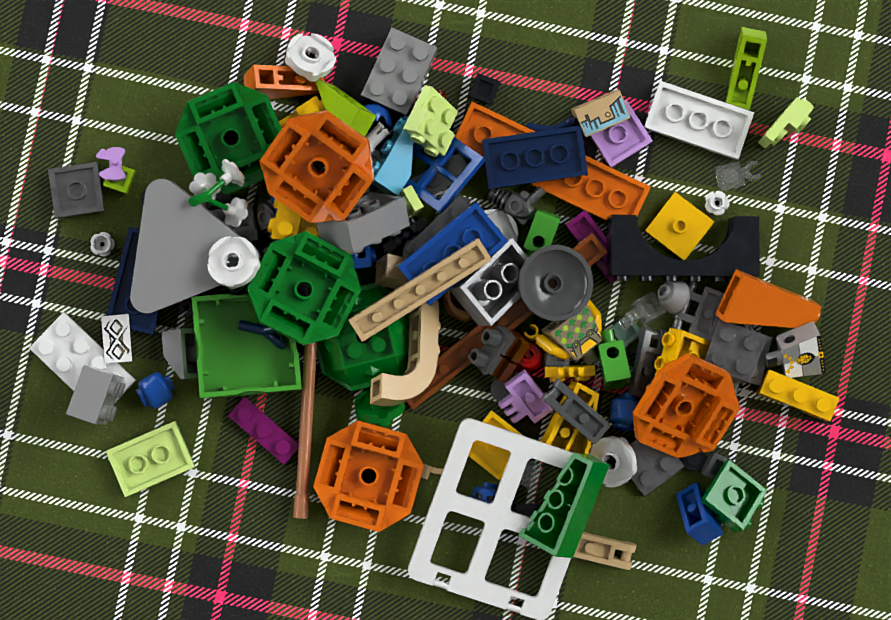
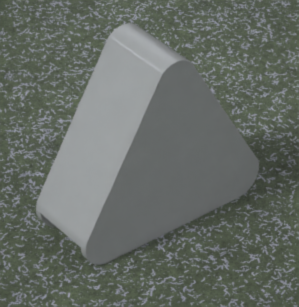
[130,179,262,313]

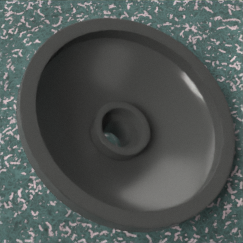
[518,245,593,321]

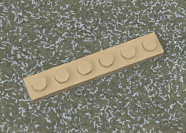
[348,238,492,342]

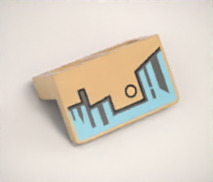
[571,90,630,137]

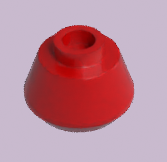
[515,340,543,373]

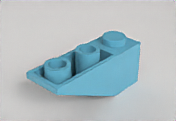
[371,116,413,196]

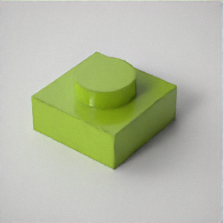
[103,166,136,194]

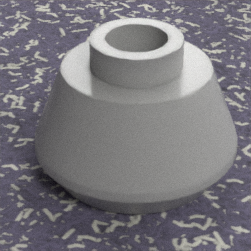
[658,281,690,314]

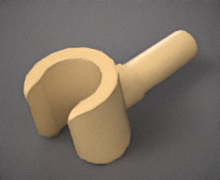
[421,464,443,480]

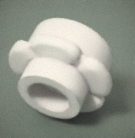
[705,191,729,215]
[90,232,115,256]

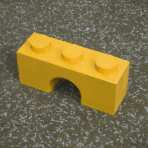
[756,370,840,422]

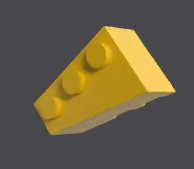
[540,381,599,454]

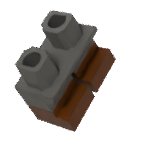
[468,325,530,383]

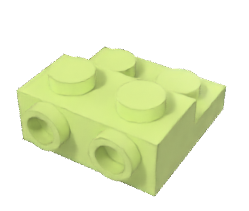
[403,85,458,157]
[758,97,814,149]

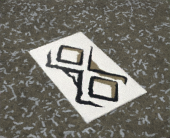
[101,314,132,363]

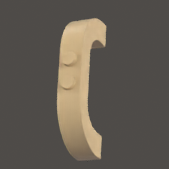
[370,253,441,406]

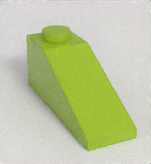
[725,27,767,110]
[316,79,376,137]

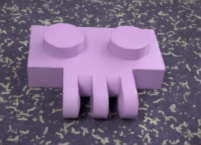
[498,369,554,424]

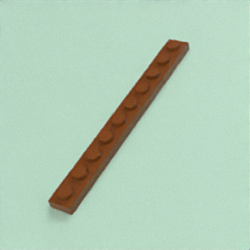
[406,233,608,410]

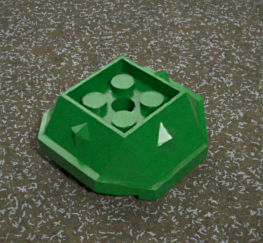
[175,82,282,194]
[246,231,361,346]
[317,283,410,391]

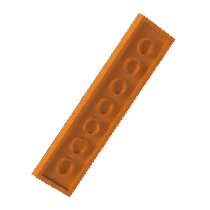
[455,102,651,222]

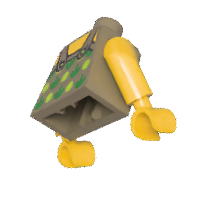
[524,300,602,365]

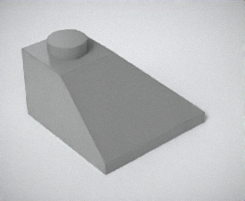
[162,328,198,379]

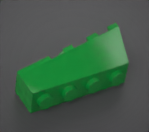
[518,452,610,558]

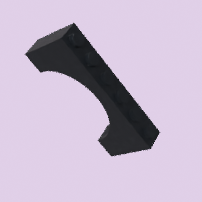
[607,215,760,282]

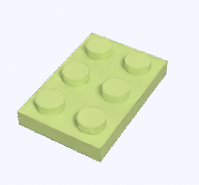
[106,421,195,497]

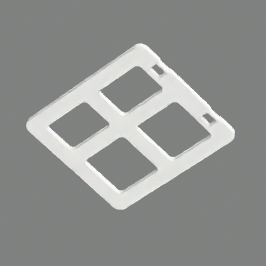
[408,418,573,620]

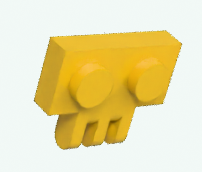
[544,364,595,382]

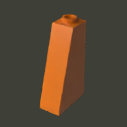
[715,269,822,328]

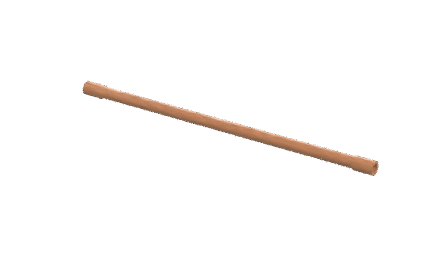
[293,288,317,518]

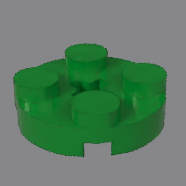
[354,389,406,427]

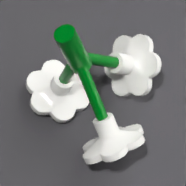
[189,159,248,227]

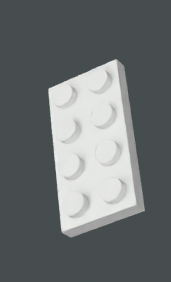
[644,81,754,160]
[29,312,137,403]

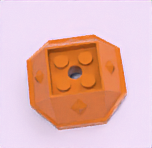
[259,110,375,223]
[633,353,740,458]
[313,420,424,532]

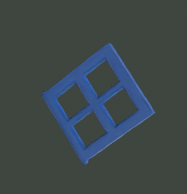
[404,137,486,214]

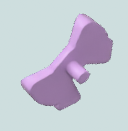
[96,147,126,182]

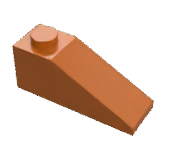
[244,65,324,100]

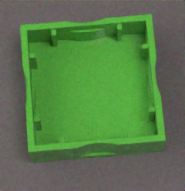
[192,294,302,399]

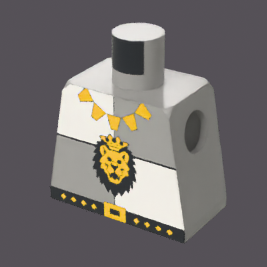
[764,321,826,378]

